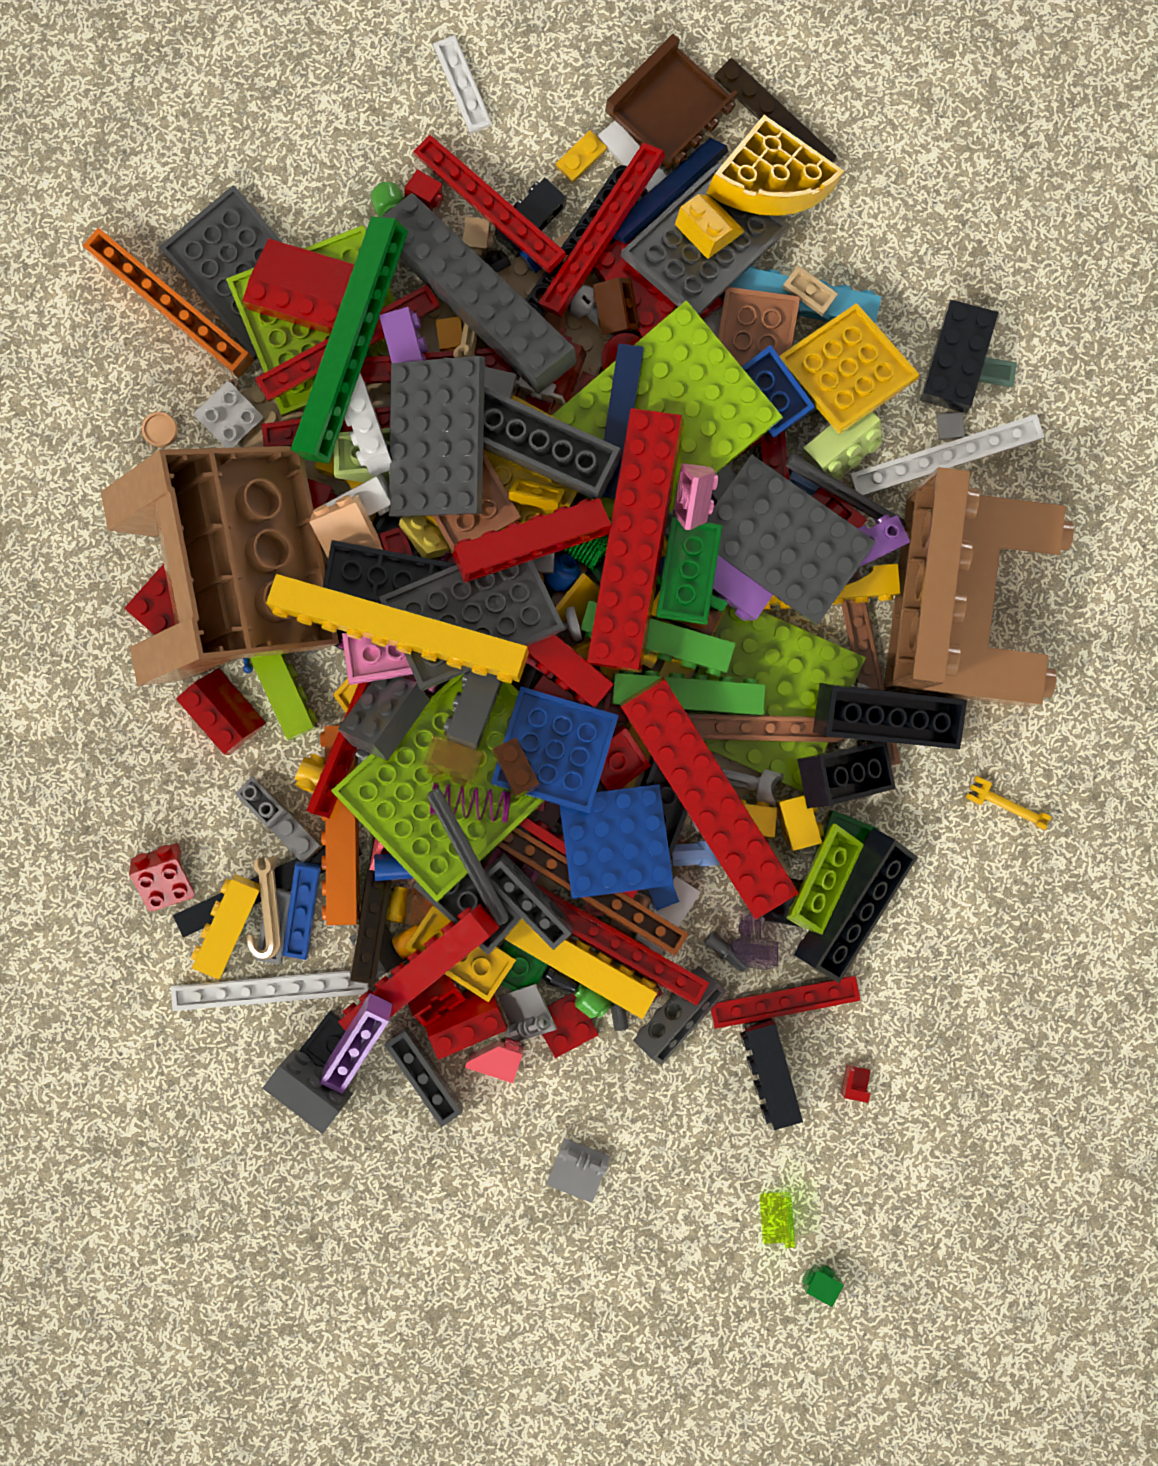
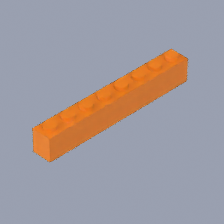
[82,227,254,379]
[320,725,360,925]

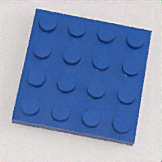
[491,686,619,814]
[559,784,674,899]

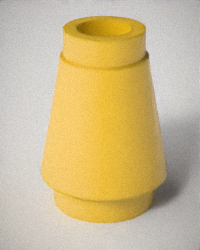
[385,886,409,924]

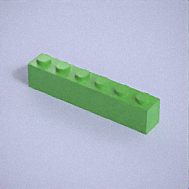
[580,600,736,677]
[611,669,765,716]

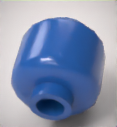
[543,554,580,592]

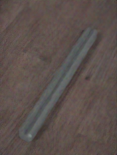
[785,454,906,528]
[427,788,508,925]

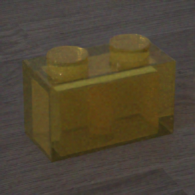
[423,736,483,787]

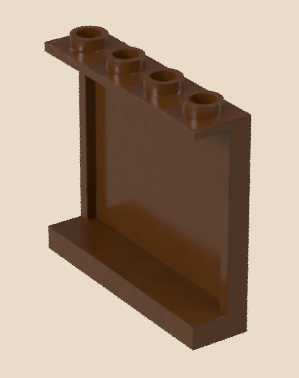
[605,34,738,170]

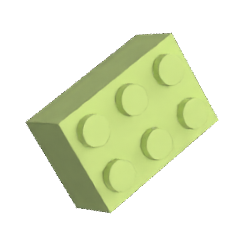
[803,412,882,481]

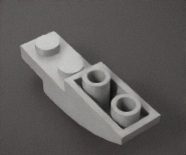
[235,776,323,863]

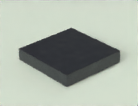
[299,1010,346,1068]

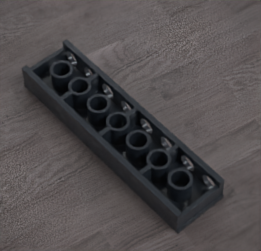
[323,540,457,604]

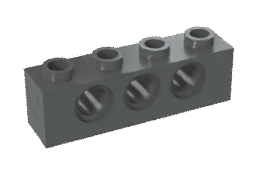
[485,852,574,950]
[633,965,727,1066]

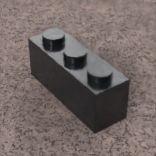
[495,177,567,257]

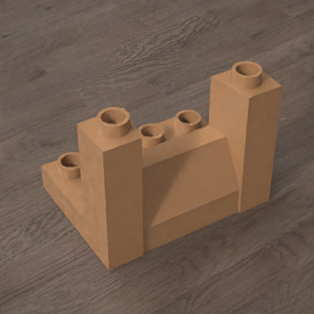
[101,446,339,686]
[884,467,1074,707]

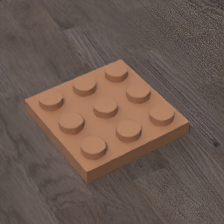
[718,287,800,367]
[433,453,522,552]

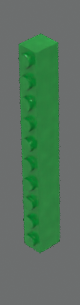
[291,216,408,464]

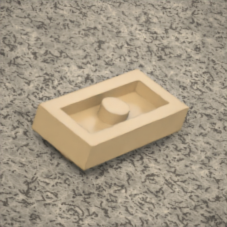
[782,265,838,316]

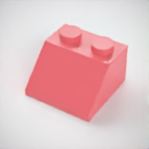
[465,1038,524,1083]

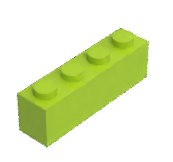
[250,653,319,740]

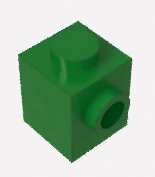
[802,1264,844,1307]

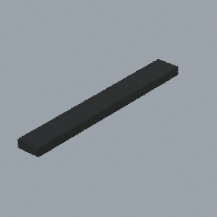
[173,845,363,938]

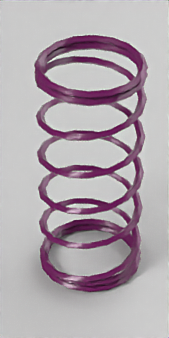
[430,782,511,823]

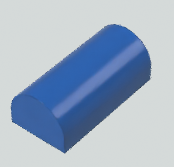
[374,854,414,881]

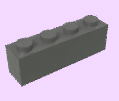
[384,1026,464,1128]

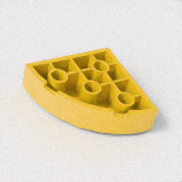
[706,115,844,216]

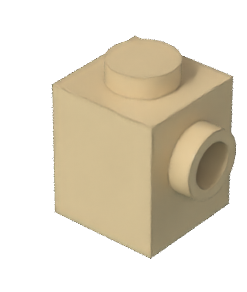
[463,217,494,258]

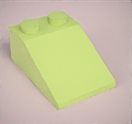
[334,428,390,485]

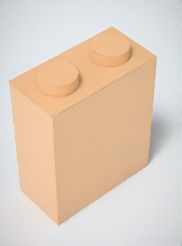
[309,495,384,557]

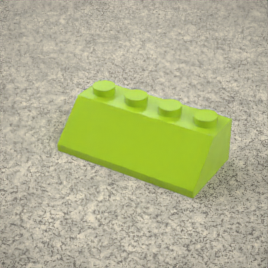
[786,824,864,935]

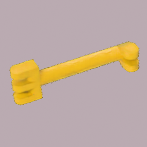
[965,776,1052,830]

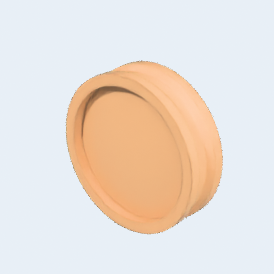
[142,412,178,448]

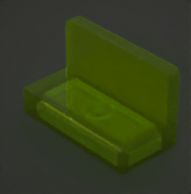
[759,1191,795,1248]

